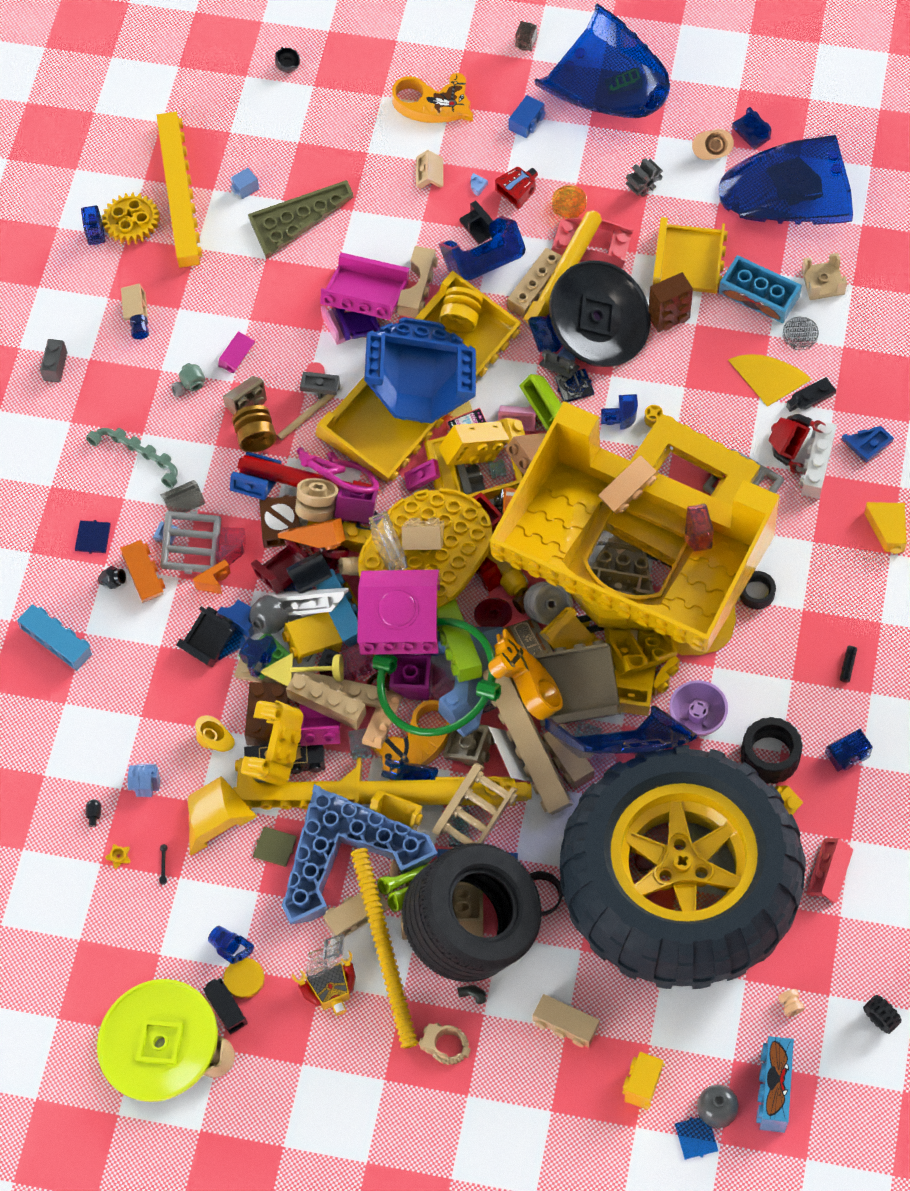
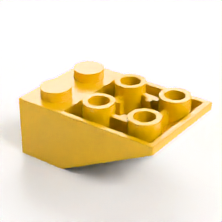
[615,666,656,716]

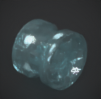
[488,458,507,479]

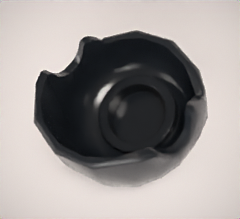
[274,47,300,73]

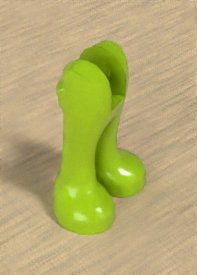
[377,864,429,912]

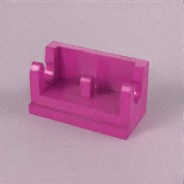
[218,331,255,374]

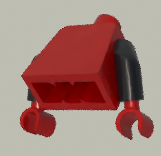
[769,414,826,474]

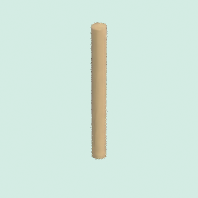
[277,394,336,441]

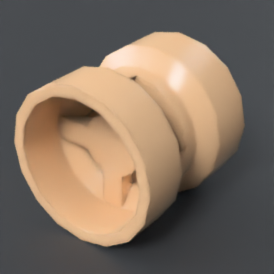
[778,989,805,1017]

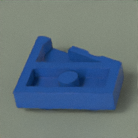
[841,426,894,463]

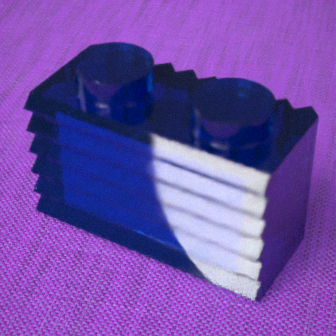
[81,205,106,245]
[825,729,873,772]

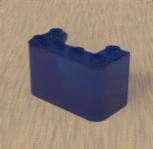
[438,216,526,280]

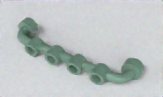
[85,428,178,489]

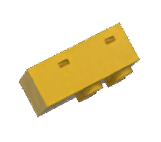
[439,421,509,466]

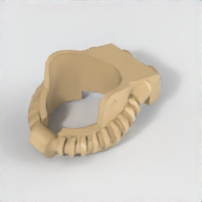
[419,1023,471,1065]

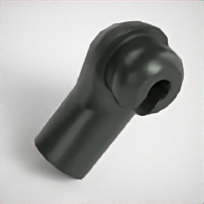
[457,985,487,1004]

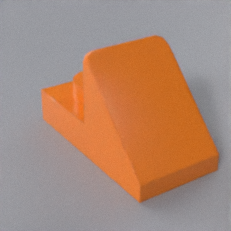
[192,560,231,594]

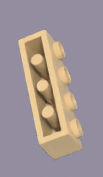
[507,248,562,317]
[286,673,366,730]

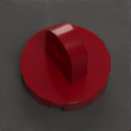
[311,545,349,571]

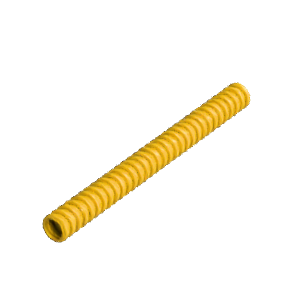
[350,848,419,1049]

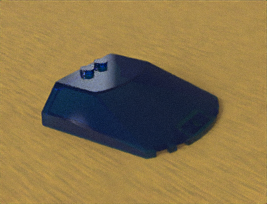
[545,705,697,758]

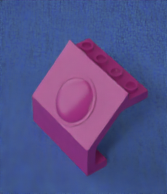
[357,570,440,655]

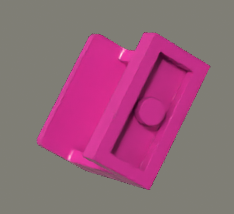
[300,704,340,746]

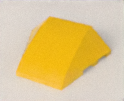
[604,627,678,675]
[188,776,258,855]

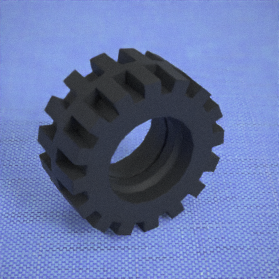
[863,995,902,1034]

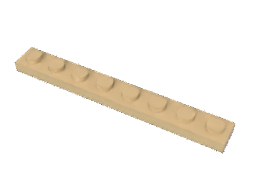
[234,658,387,709]

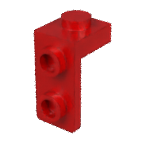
[476,557,502,592]

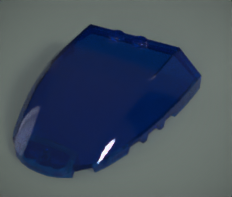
[534,3,670,118]
[718,133,853,225]

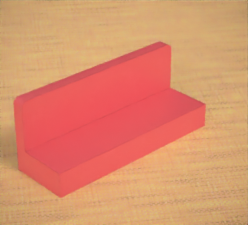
[806,838,853,903]

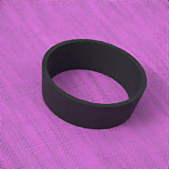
[530,871,563,916]

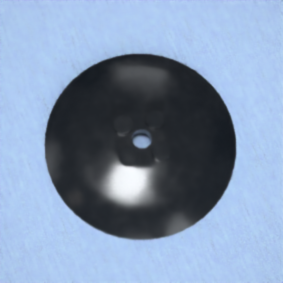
[549,260,651,367]

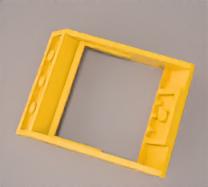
[424,418,525,500]

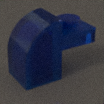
[601,394,638,430]

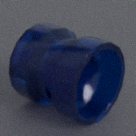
[130,314,149,340]

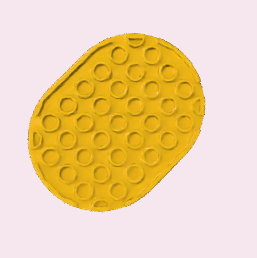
[358,488,493,608]

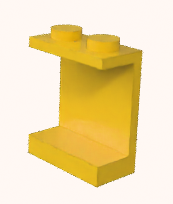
[539,607,601,651]
[369,790,423,832]

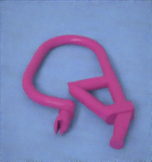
[297,447,379,494]

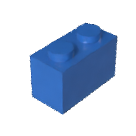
[508,95,546,138]

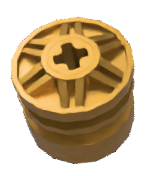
[232,405,277,453]

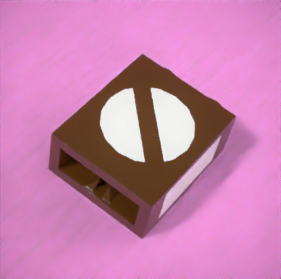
[259,495,301,548]

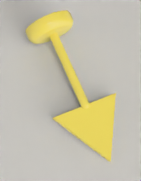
[259,653,344,686]

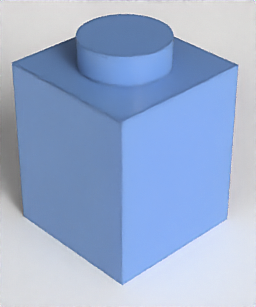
[230,168,259,199]

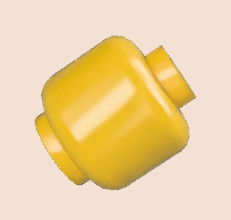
[500,568,529,596]

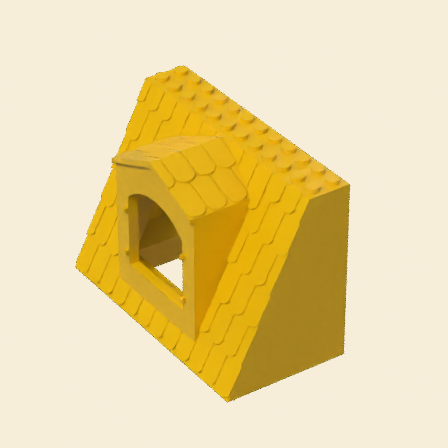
[489,401,780,652]

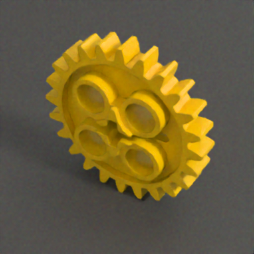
[102,192,160,245]

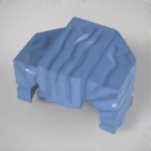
[128,763,160,797]

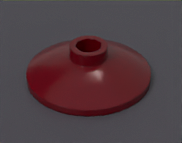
[474,598,512,627]

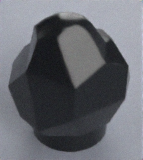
[98,566,126,589]

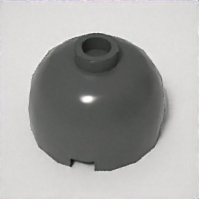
[249,595,288,634]
[696,1084,739,1129]

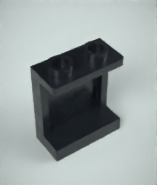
[176,606,237,667]

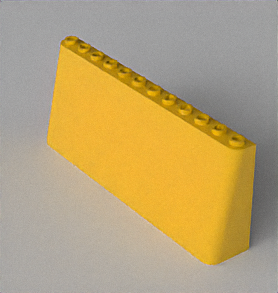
[315,270,521,483]

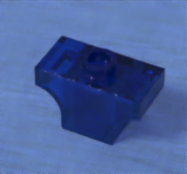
[239,635,277,678]

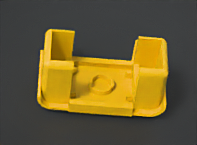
[241,700,303,786]

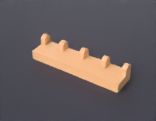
[362,690,403,749]

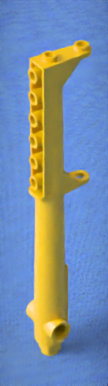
[233,757,532,810]

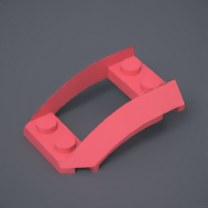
[551,217,633,269]

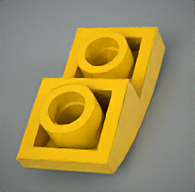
[652,656,680,696]

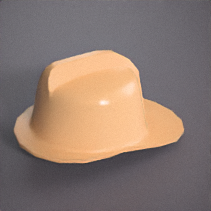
[692,129,734,160]

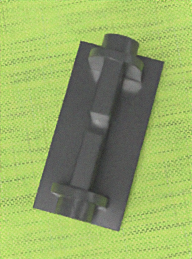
[539,349,580,379]

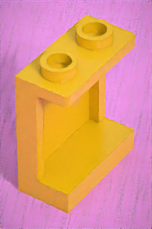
[282,612,343,664]

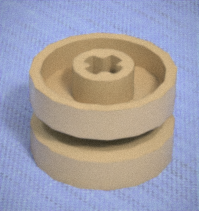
[295,478,338,522]

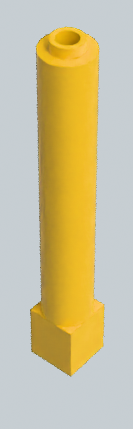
[523,210,602,331]

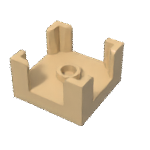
[801,253,847,300]

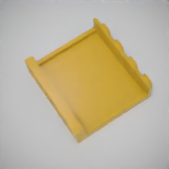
[653,217,728,294]

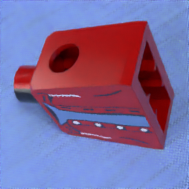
[495,167,538,209]

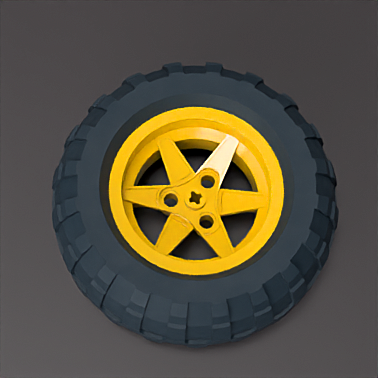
[560,745,806,990]

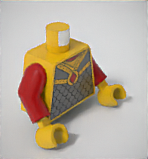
[292,950,356,1016]

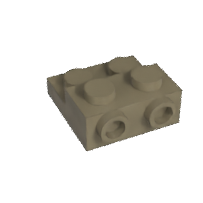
[442,724,495,766]

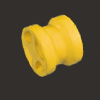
[644,405,663,428]

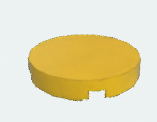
[223,958,265,999]

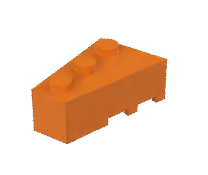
[120,539,166,603]

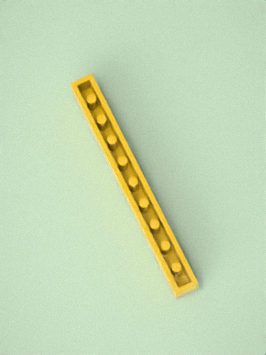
[156,111,203,268]

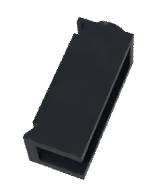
[203,978,248,1035]

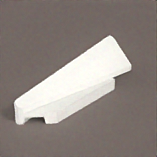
[262,588,349,616]

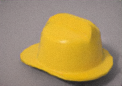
[195,715,235,752]

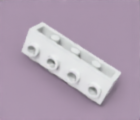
[799,421,837,499]

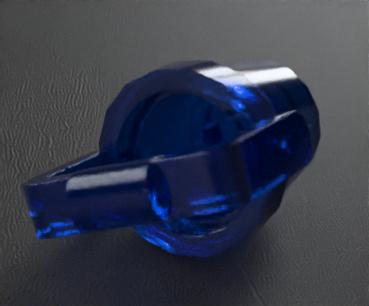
[208,925,254,964]

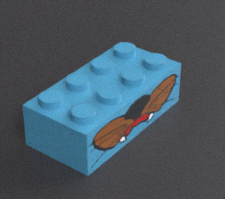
[719,255,802,324]
[756,1036,794,1133]

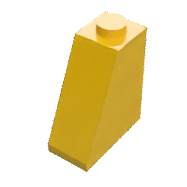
[864,502,907,554]

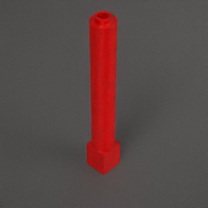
[237,455,373,492]

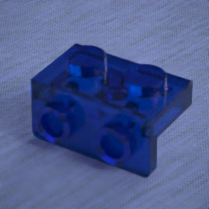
[732,107,772,150]

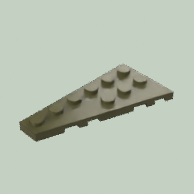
[248,180,354,259]

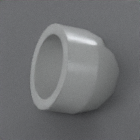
[171,382,186,397]

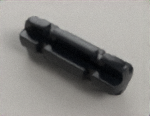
[840,645,857,683]

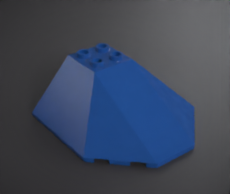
[364,317,476,423]

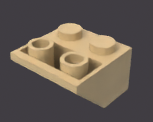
[402,518,444,550]

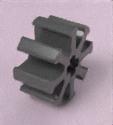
[625,158,663,197]

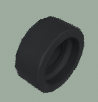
[740,571,776,610]

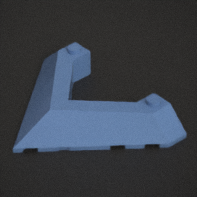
[423,627,503,738]
[282,784,438,925]

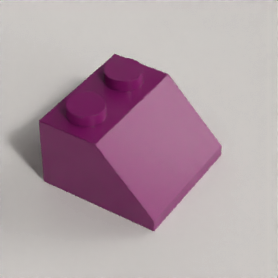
[335,484,378,524]
[389,654,432,701]

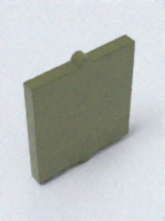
[253,827,297,867]

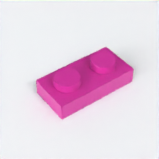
[404,459,440,492]

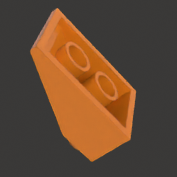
[278,518,346,550]

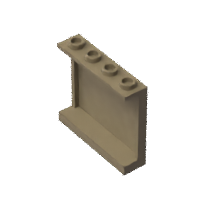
[533,640,621,727]

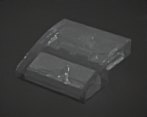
[306,933,345,980]

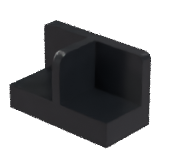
[459,200,497,244]

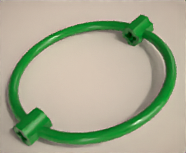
[372,618,502,737]

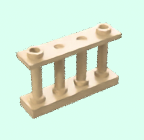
[432,763,518,844]

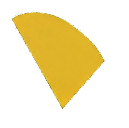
[728,354,812,407]

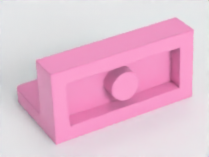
[321,305,352,345]
[498,406,536,431]

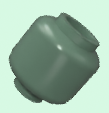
[178,363,206,391]

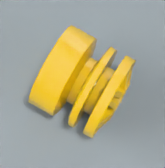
[439,287,483,333]

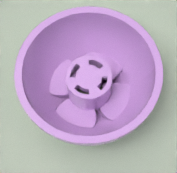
[669,680,728,737]

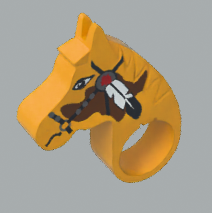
[392,73,473,123]

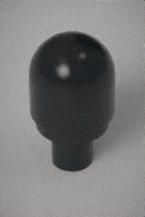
[85,799,102,827]

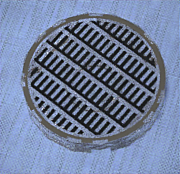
[782,316,819,351]

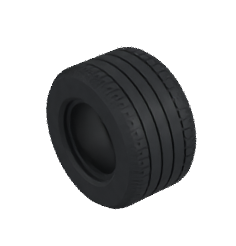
[402,843,542,982]

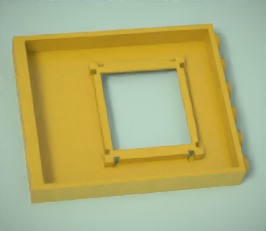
[604,414,760,567]

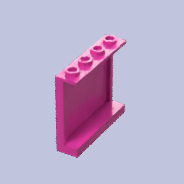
[320,252,410,320]

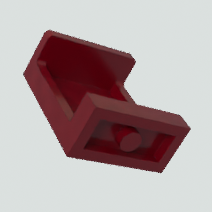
[251,539,310,594]

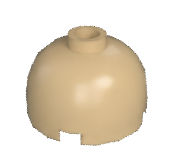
[204,1035,235,1078]

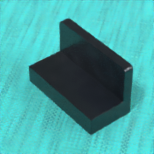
[286,551,332,593]

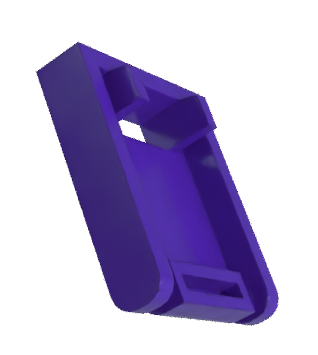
[332,307,380,341]

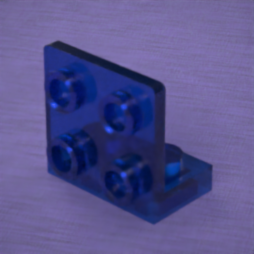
[528,313,563,352]

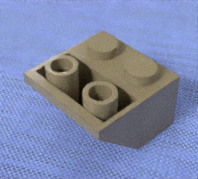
[223,376,267,415]

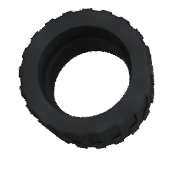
[740,717,803,784]

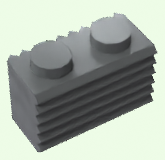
[40,339,68,383]

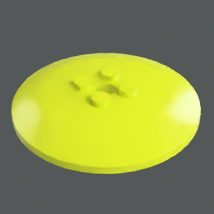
[97,979,218,1102]

